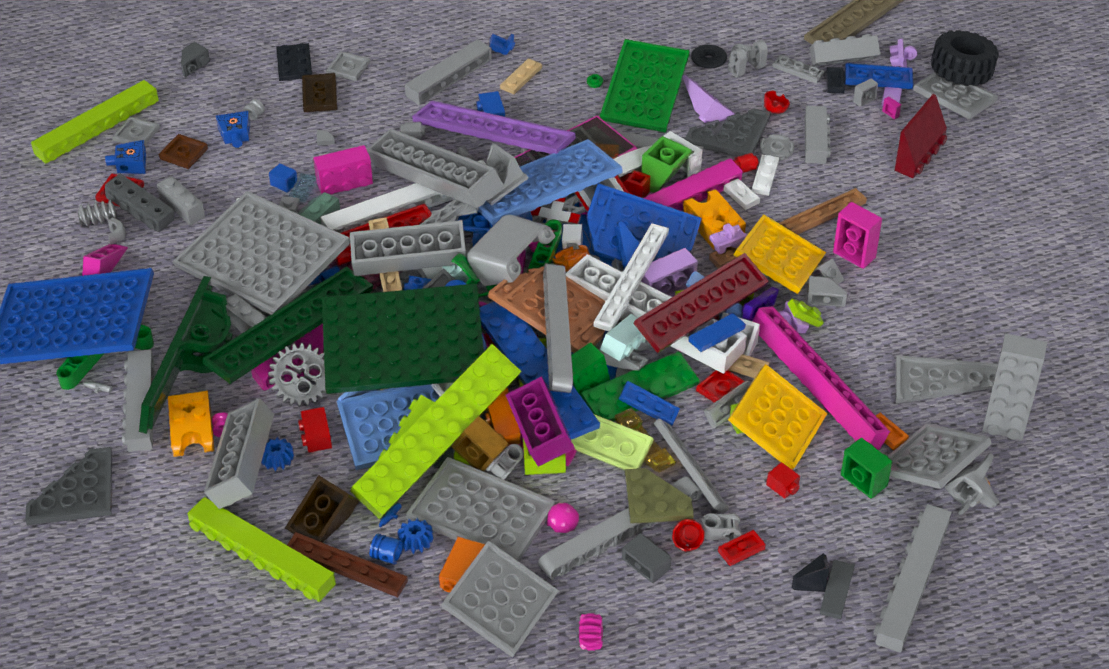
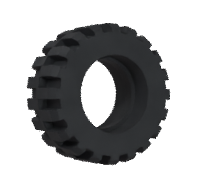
[931,30,999,86]

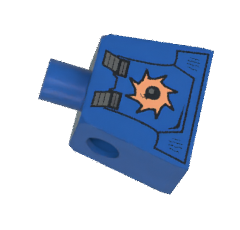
[216,111,250,148]
[105,140,146,174]

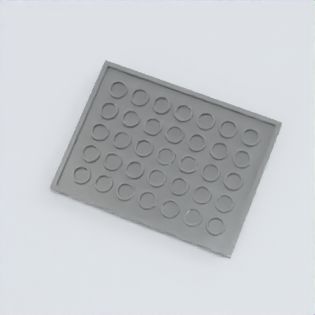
[172,191,350,315]

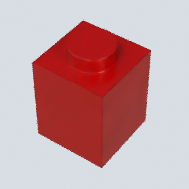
[766,462,800,499]

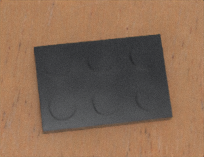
[276,43,312,81]

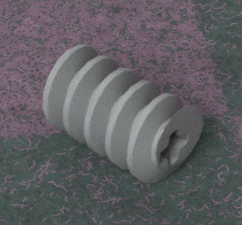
[78,200,117,227]

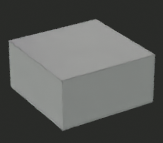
[853,78,878,107]

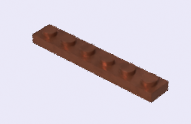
[287,532,408,598]

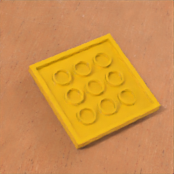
[734,214,826,294]
[728,364,828,470]

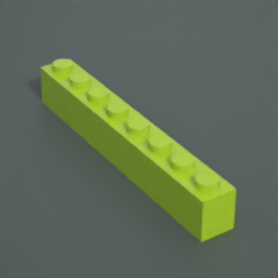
[31,80,159,164]
[187,497,336,602]

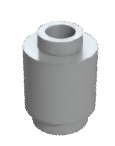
[400,122,425,139]

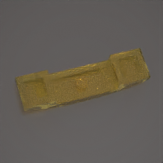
[615,407,676,473]

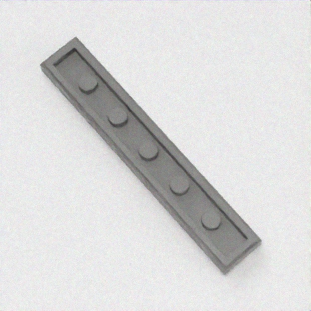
[654,418,729,513]

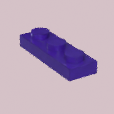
[742,287,779,321]

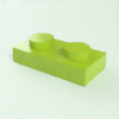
[787,298,824,327]

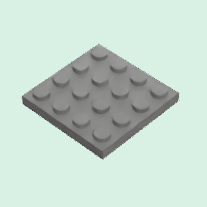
[888,423,992,489]
[441,541,559,658]

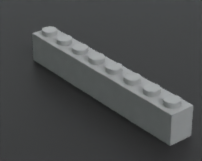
[873,504,952,653]

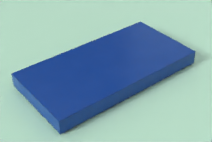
[845,63,913,89]

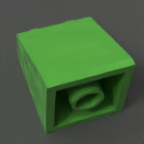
[641,136,692,193]

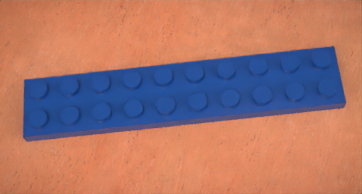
[479,301,600,439]

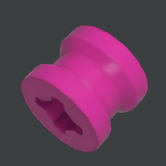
[212,412,228,437]

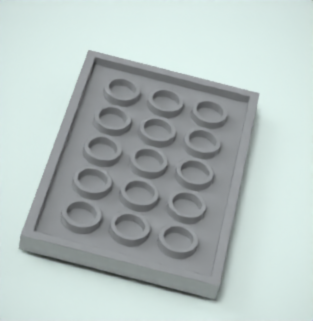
[406,457,556,562]

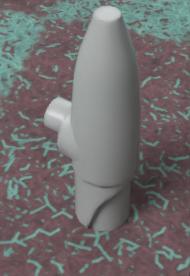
[83,382,113,393]

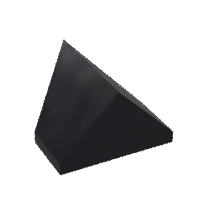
[792,553,829,592]

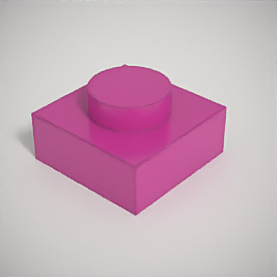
[882,96,901,119]

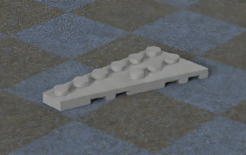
[895,355,998,404]

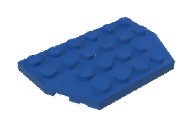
[587,183,702,262]

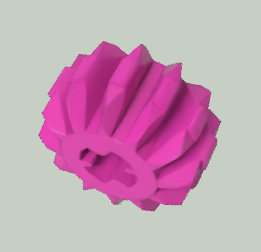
[579,613,603,651]

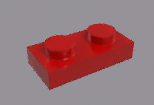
[718,530,766,566]

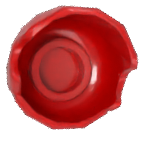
[764,90,790,114]
[672,519,705,552]

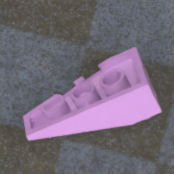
[683,74,735,123]

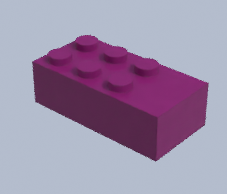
[506,376,575,467]

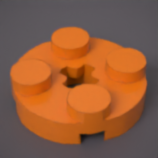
[552,245,590,272]

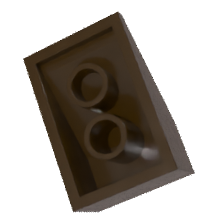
[285,475,359,543]

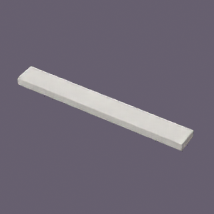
[594,223,669,331]

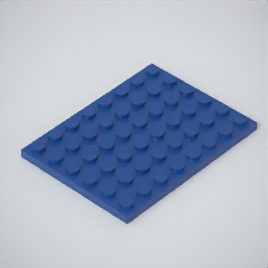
[0,268,154,364]

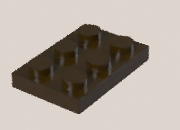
[302,73,338,113]

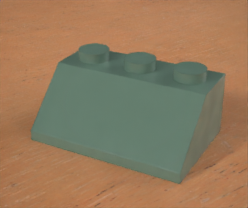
[297,192,340,225]

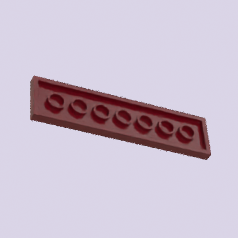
[633,253,769,353]

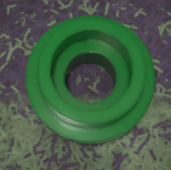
[587,74,603,88]

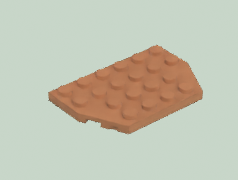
[488,266,606,353]

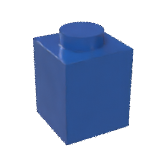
[269,163,298,192]

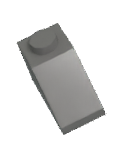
[807,276,847,307]

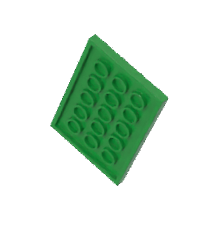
[600,39,690,133]

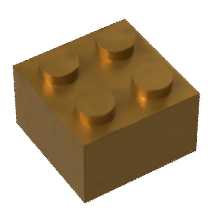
[451,416,508,472]

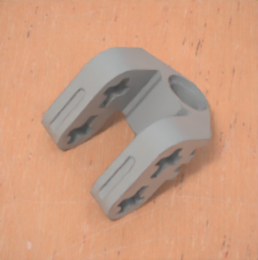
[728,40,768,78]

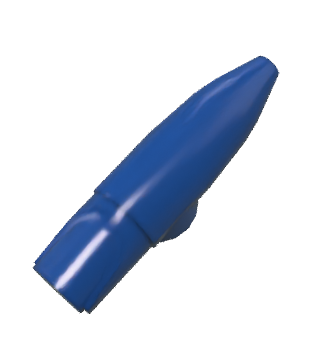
[378,502,402,527]

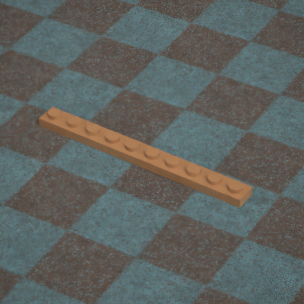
[709,188,867,269]

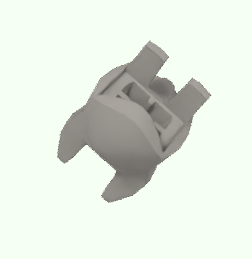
[944,453,1000,515]

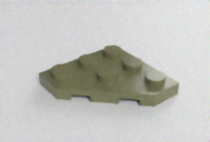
[625,468,694,524]

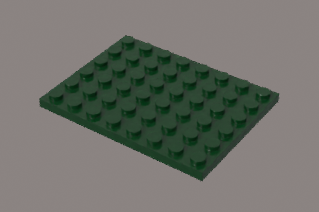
[322,284,484,394]

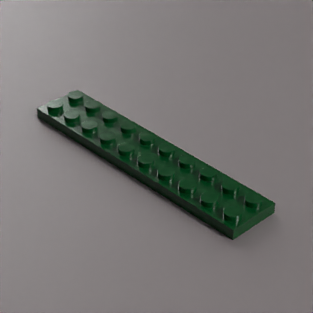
[203,267,373,384]

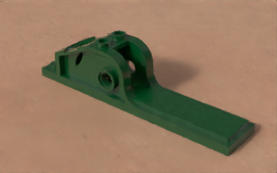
[139,276,233,434]

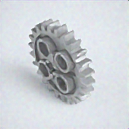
[268,343,326,407]

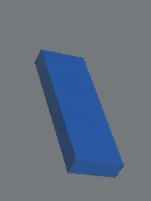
[688,313,746,352]
[618,381,680,426]

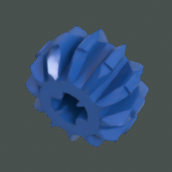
[261,436,294,472]
[398,517,434,554]

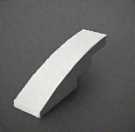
[613,145,652,177]

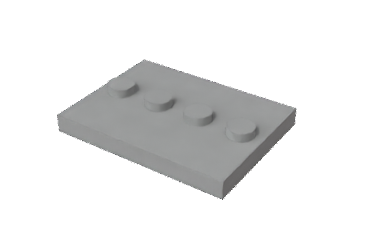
[913,72,998,119]

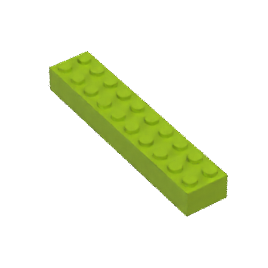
[350,344,522,519]

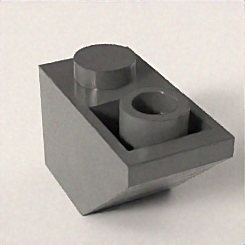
[181,41,210,77]

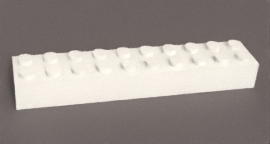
[566,254,747,374]

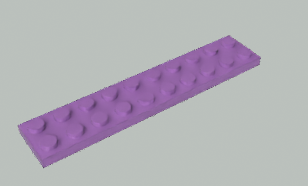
[412,101,576,154]

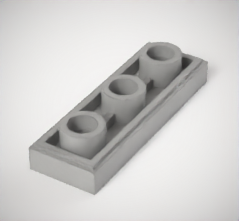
[772,55,825,83]

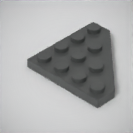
[685,108,771,157]
[25,447,112,525]

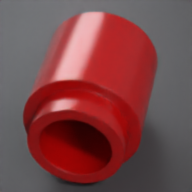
[733,153,759,173]

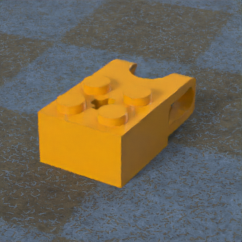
[683,189,746,250]
[168,390,215,457]

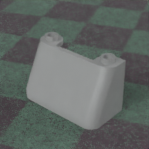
[467,215,556,286]

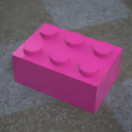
[313,145,373,195]
[833,202,882,269]

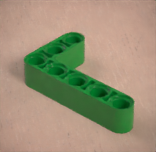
[486,219,562,292]
[56,324,154,390]

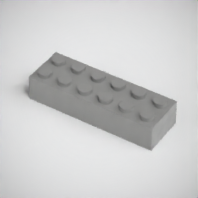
[350,220,466,276]
[982,333,1047,440]
[204,398,274,509]

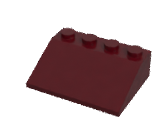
[894,94,947,178]

